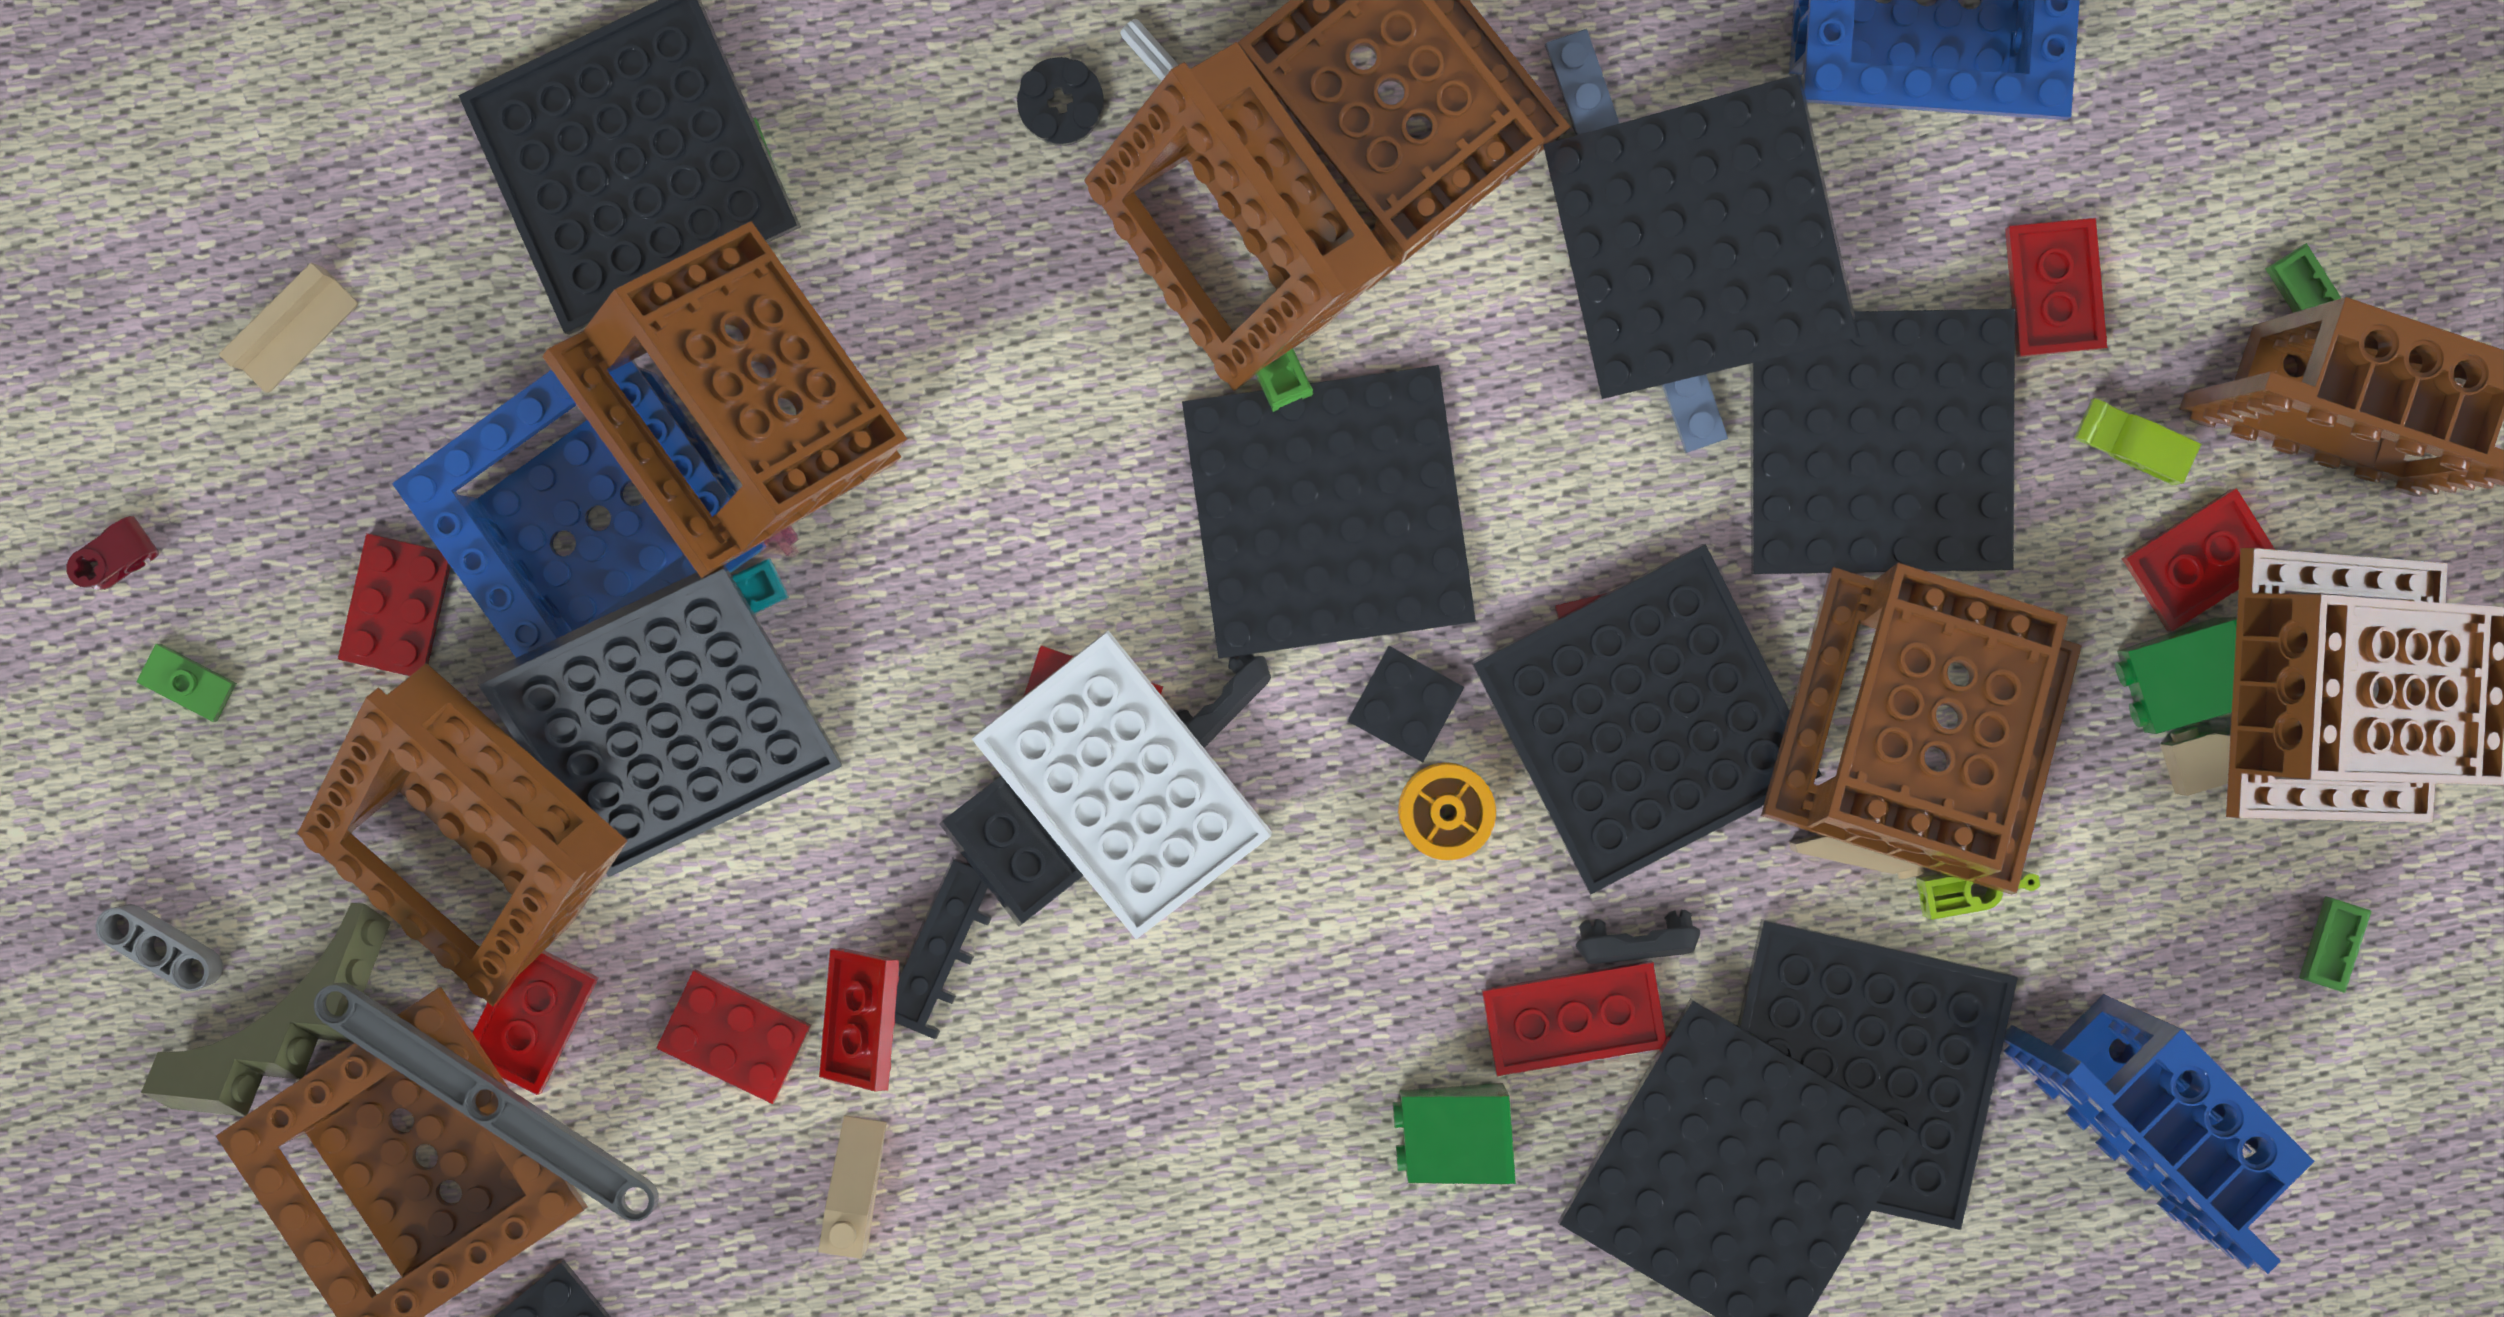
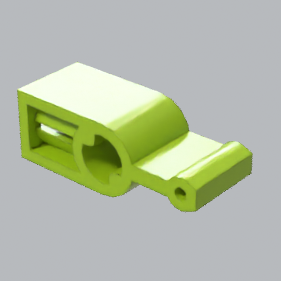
[2074,398,2202,485]
[1916,871,2041,920]

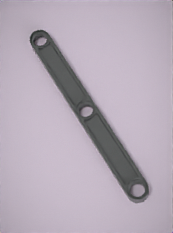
[314,983,659,1221]

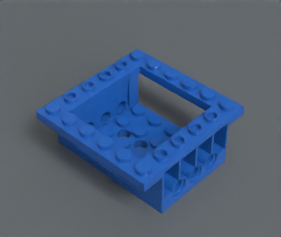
[1789,0,2080,120]
[392,360,767,658]
[2003,994,2315,1274]

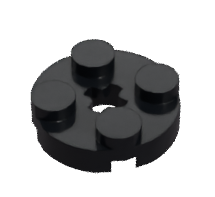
[1017,57,1104,146]

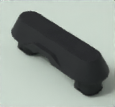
[1176,654,1271,748]
[1575,910,1700,964]

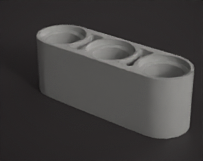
[96,904,223,991]

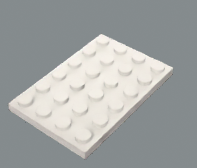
[972,631,1272,939]

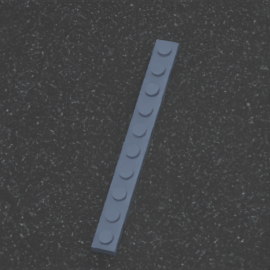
[1545,29,1728,454]

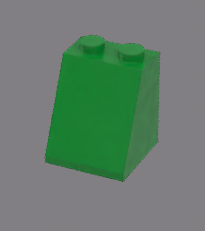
[2115,617,2237,734]
[1392,1083,1516,1184]

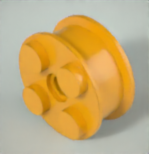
[1398,763,1496,860]

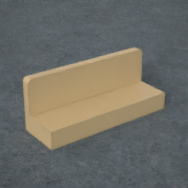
[218,263,358,393]

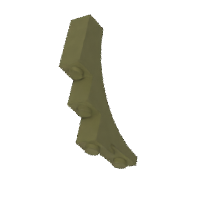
[141,903,391,1117]

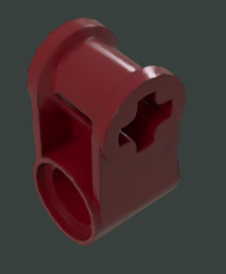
[66,516,160,590]

